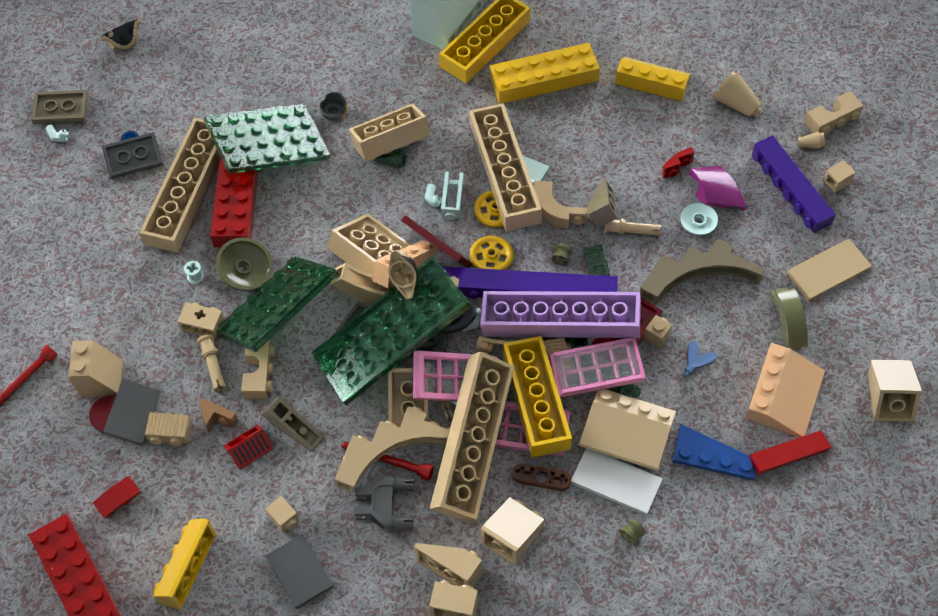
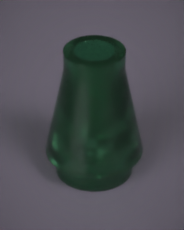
[378,151,406,169]

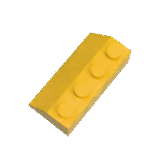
[615,57,692,101]
[153,519,216,611]

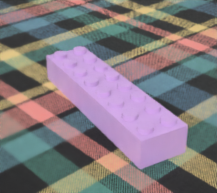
[480,291,641,338]

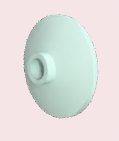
[680,203,718,235]

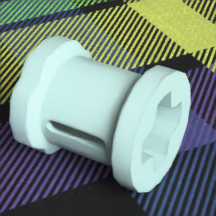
[184,261,204,284]

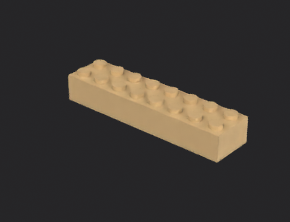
[469,103,542,232]
[139,117,231,253]
[430,352,514,522]

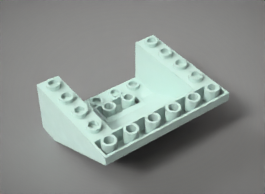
[409,0,487,49]

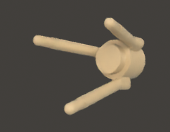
[476,335,512,356]

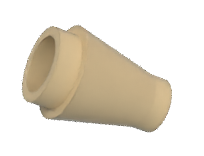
[797,131,825,149]

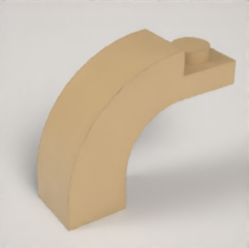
[534,181,588,229]

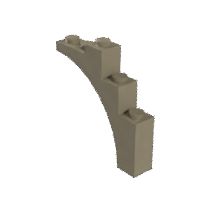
[640,239,765,305]

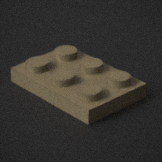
[31,90,89,124]

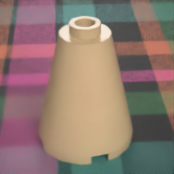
[712,70,762,118]

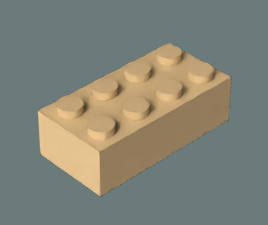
[348,103,431,161]

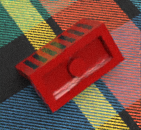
[223,424,274,470]

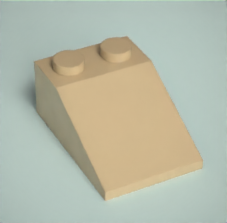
[388,368,429,428]
[414,543,482,587]

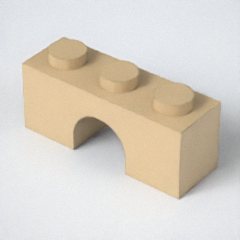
[804,91,863,135]
[241,338,275,399]

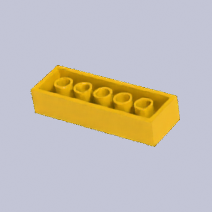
[439,0,531,84]
[489,43,600,104]
[503,336,572,458]

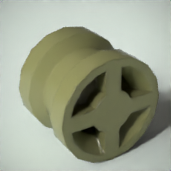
[551,243,573,266]
[619,518,646,545]

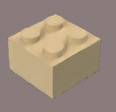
[429,580,478,616]

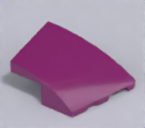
[689,166,746,211]

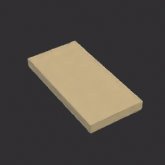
[787,239,872,301]

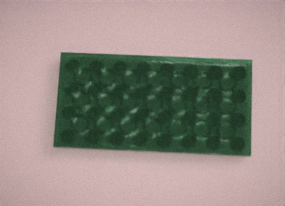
[312,255,472,406]

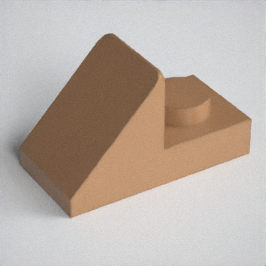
[199,398,238,432]

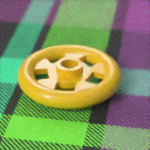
[474,190,504,228]
[469,236,514,270]

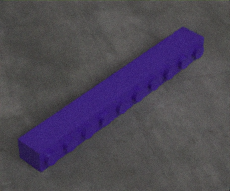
[426,266,618,299]

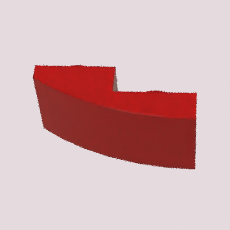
[662,147,695,178]
[92,476,141,518]

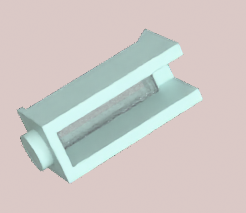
[441,172,464,220]

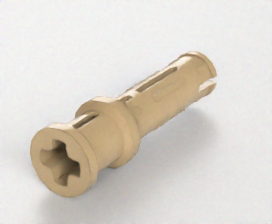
[603,218,661,237]
[197,334,226,392]

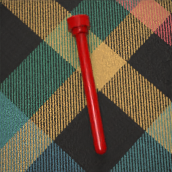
[0,345,58,406]
[341,441,434,481]

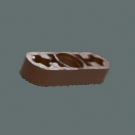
[512,463,571,491]

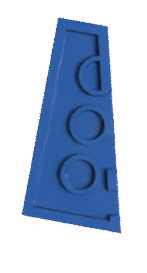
[673,424,756,481]

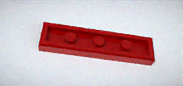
[749,430,831,474]

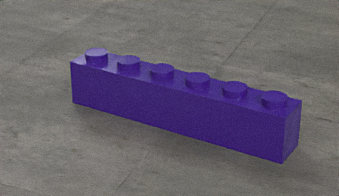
[752,135,836,233]

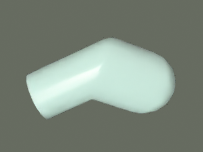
[45,125,69,142]
[424,184,442,207]
[461,308,481,332]

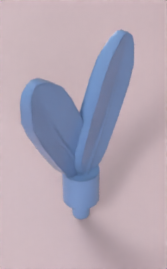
[684,341,717,377]

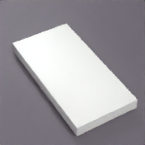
[571,448,663,516]

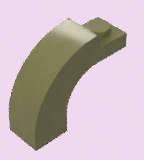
[770,288,808,348]

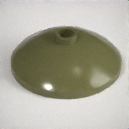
[216,238,273,291]

